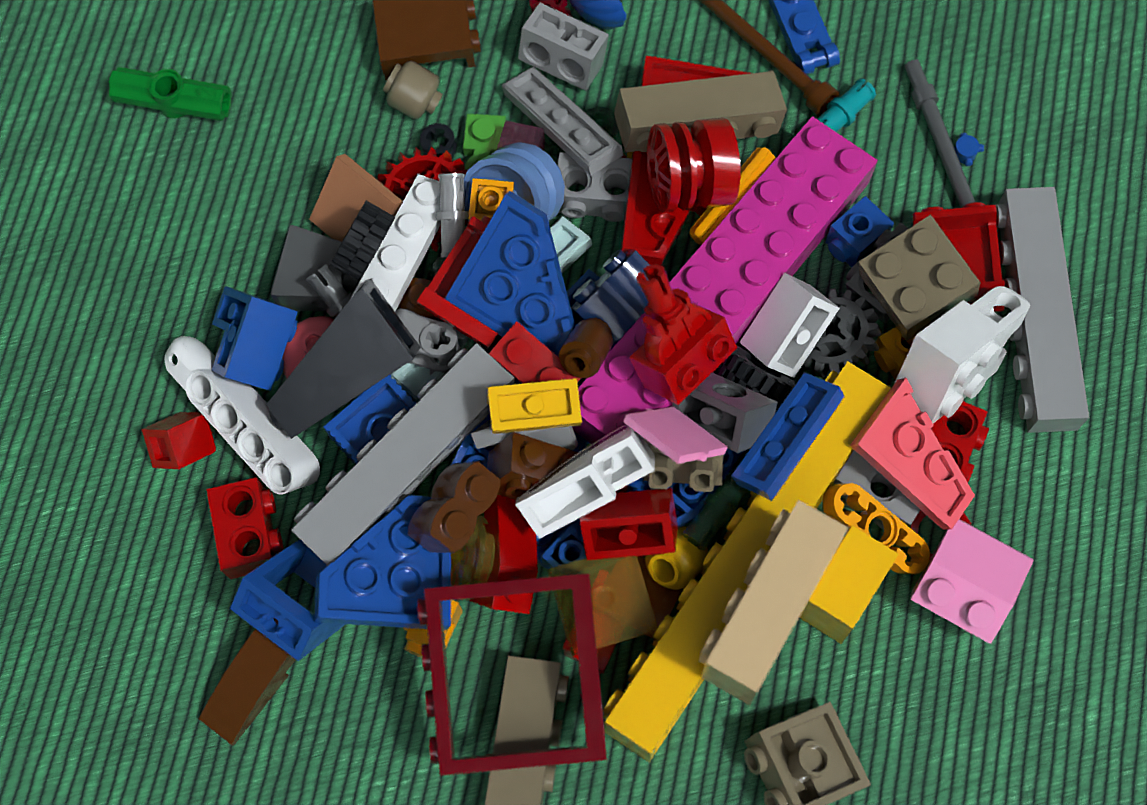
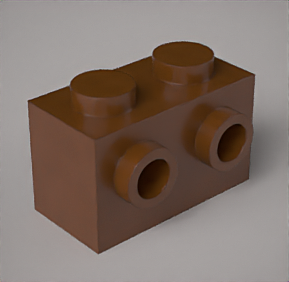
[487,432,579,500]

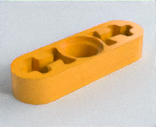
[822,483,930,574]

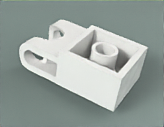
[894,286,1030,424]

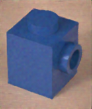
[826,196,894,267]

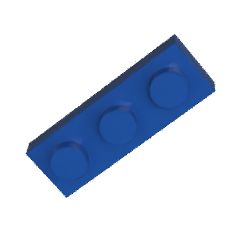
[731,372,845,501]

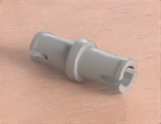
[436,173,469,257]

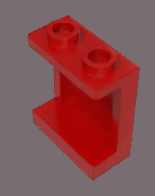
[913,202,1005,312]
[417,216,498,350]

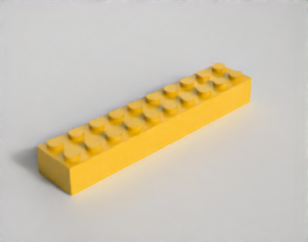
[603,361,891,763]

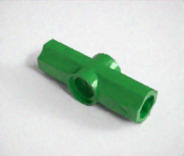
[109,67,232,121]

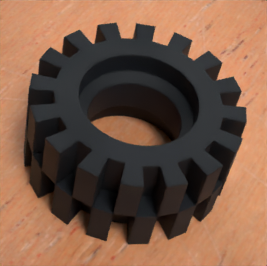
[330,200,395,281]
[715,345,796,413]

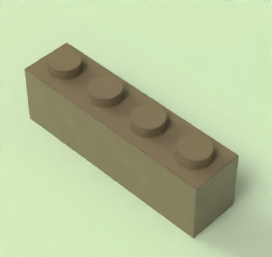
[614,71,787,153]
[485,656,569,805]

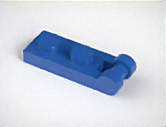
[768,0,840,74]

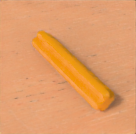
[689,147,776,245]

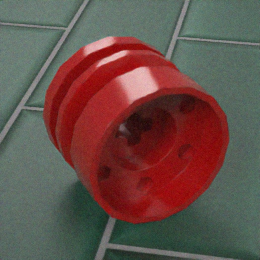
[647,117,741,213]

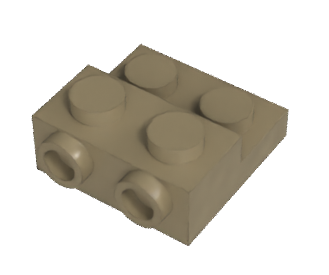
[744,702,871,805]

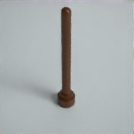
[699,0,839,116]

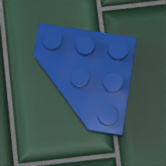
[445,191,575,357]
[314,495,451,630]

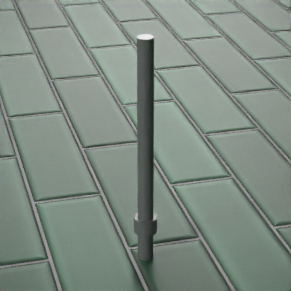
[904,59,975,208]

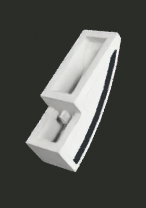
[515,424,655,539]

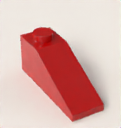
[467,495,538,614]

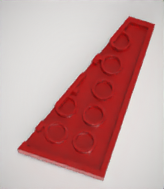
[621,55,751,265]

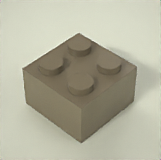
[858,215,981,341]

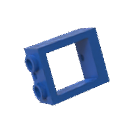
[230,539,346,661]

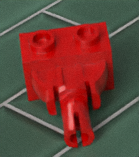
[629,264,737,405]

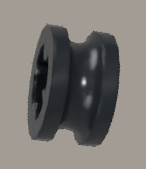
[420,123,457,158]

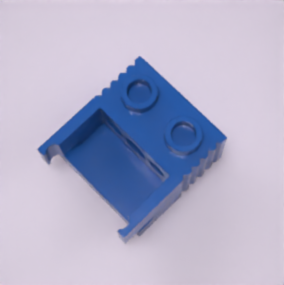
[324,374,455,465]

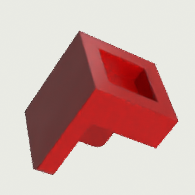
[141,412,216,470]

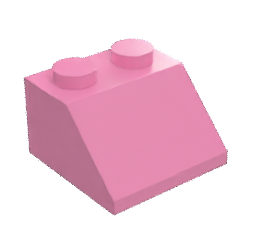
[911,519,1034,644]

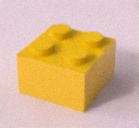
[799,525,899,644]

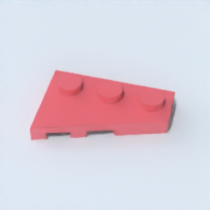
[850,378,975,530]

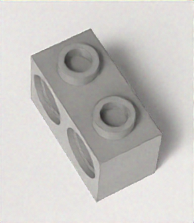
[518,3,609,91]
[558,152,632,222]

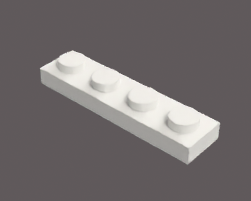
[351,174,441,311]

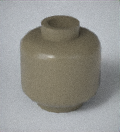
[383,61,443,119]

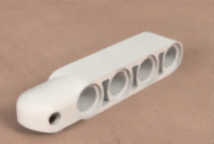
[164,336,320,495]

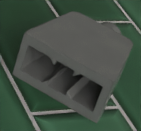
[271,225,364,311]

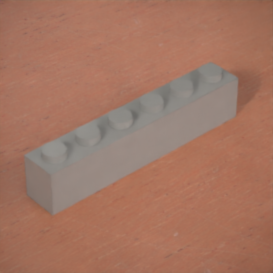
[995,187,1089,433]
[291,343,514,566]

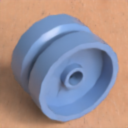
[464,142,565,222]

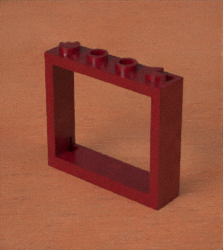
[418,573,607,776]

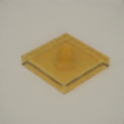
[547,556,658,656]

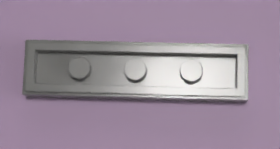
[502,66,623,176]

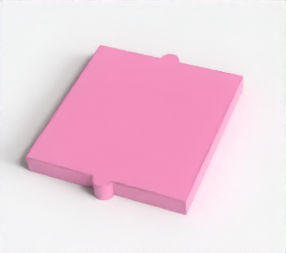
[623,407,728,464]

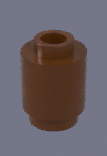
[559,318,613,378]

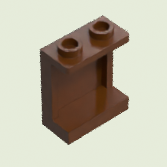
[373,0,481,81]

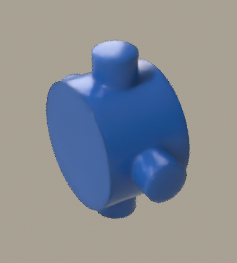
[954,133,984,166]

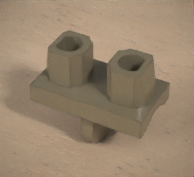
[643,439,723,492]

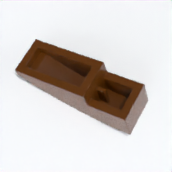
[199,618,296,746]

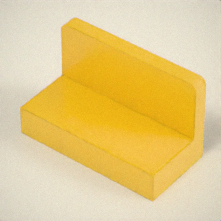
[487,378,582,434]

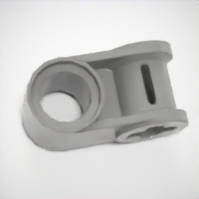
[395,309,461,373]

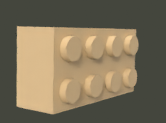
[699,500,848,705]

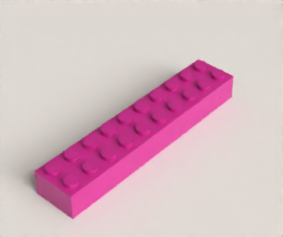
[572,116,878,444]

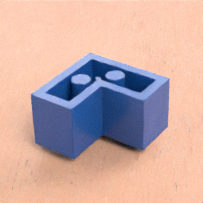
[212,286,298,391]

